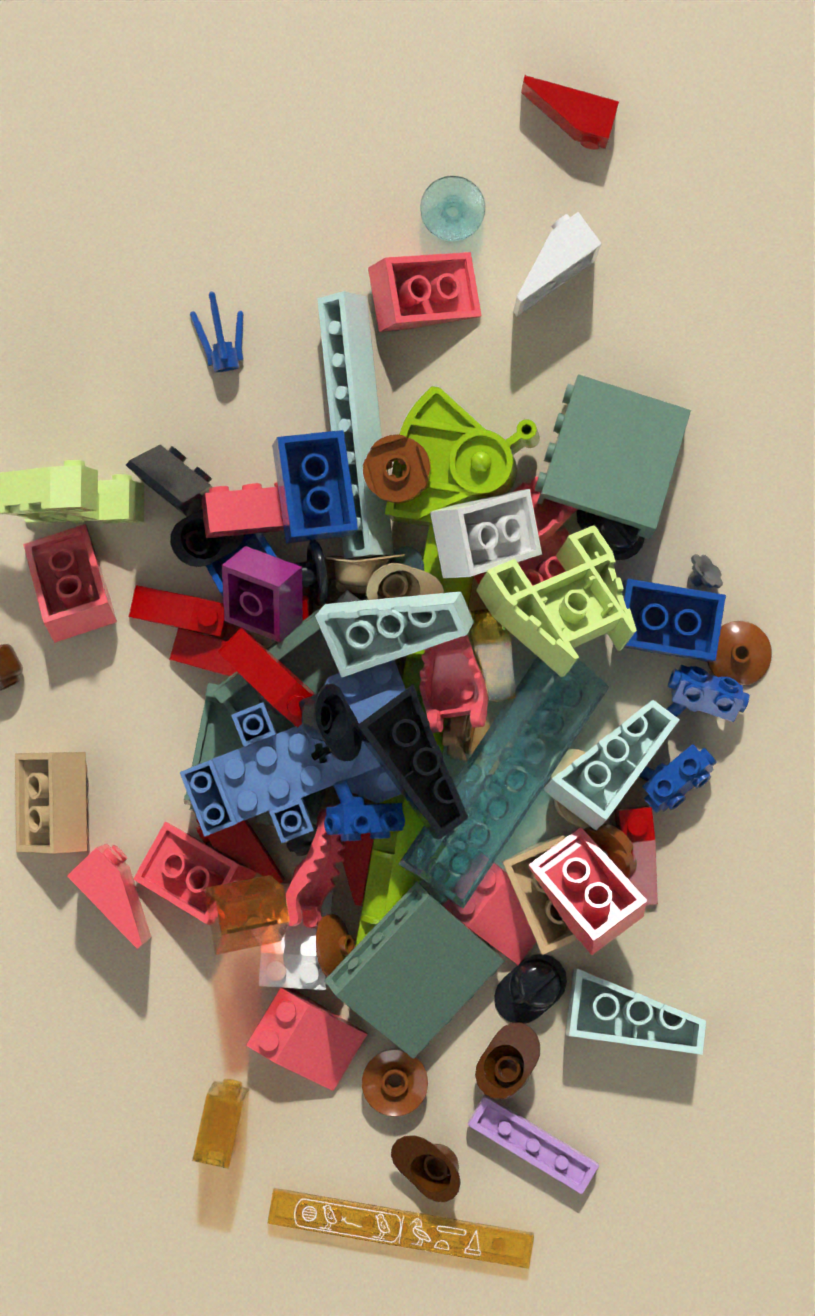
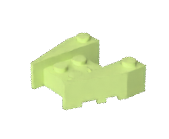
[0,460,144,524]
[476,525,637,677]

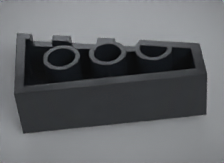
[354,684,468,839]

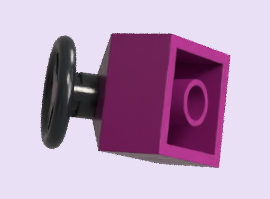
[222,540,328,642]

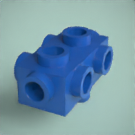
[666,665,750,722]
[638,744,717,813]
[324,780,405,841]

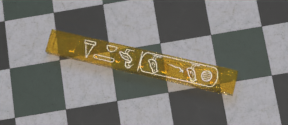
[267,1188,534,1269]

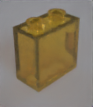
[469,609,516,702]
[192,1079,249,1169]

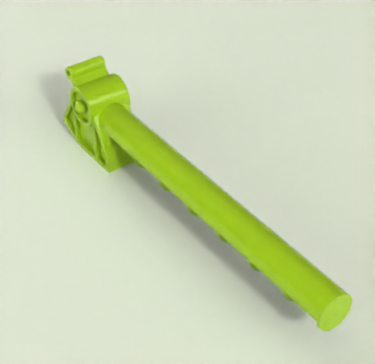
[355,386,540,947]

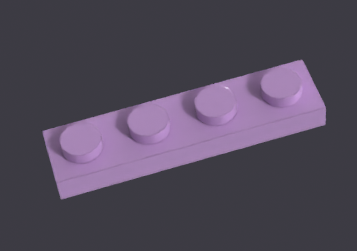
[468,1094,599,1194]

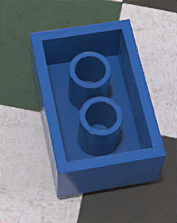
[272,430,358,544]
[612,578,726,662]

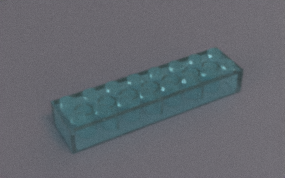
[399,656,609,908]

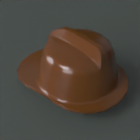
[475,1023,540,1099]
[391,1135,461,1202]

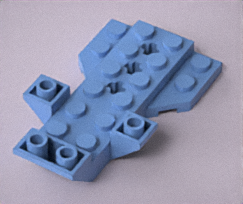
[179,660,406,843]

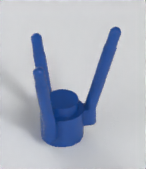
[190,291,244,372]

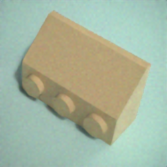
[15,752,88,854]
[502,834,578,955]

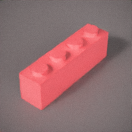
[201,482,284,538]

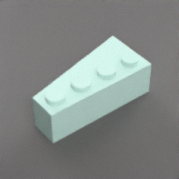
[315,592,474,677]
[543,700,679,830]
[565,968,706,1055]

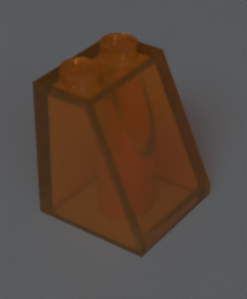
[204,875,290,955]

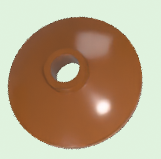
[707,621,772,686]
[315,914,354,977]
[362,1049,428,1117]

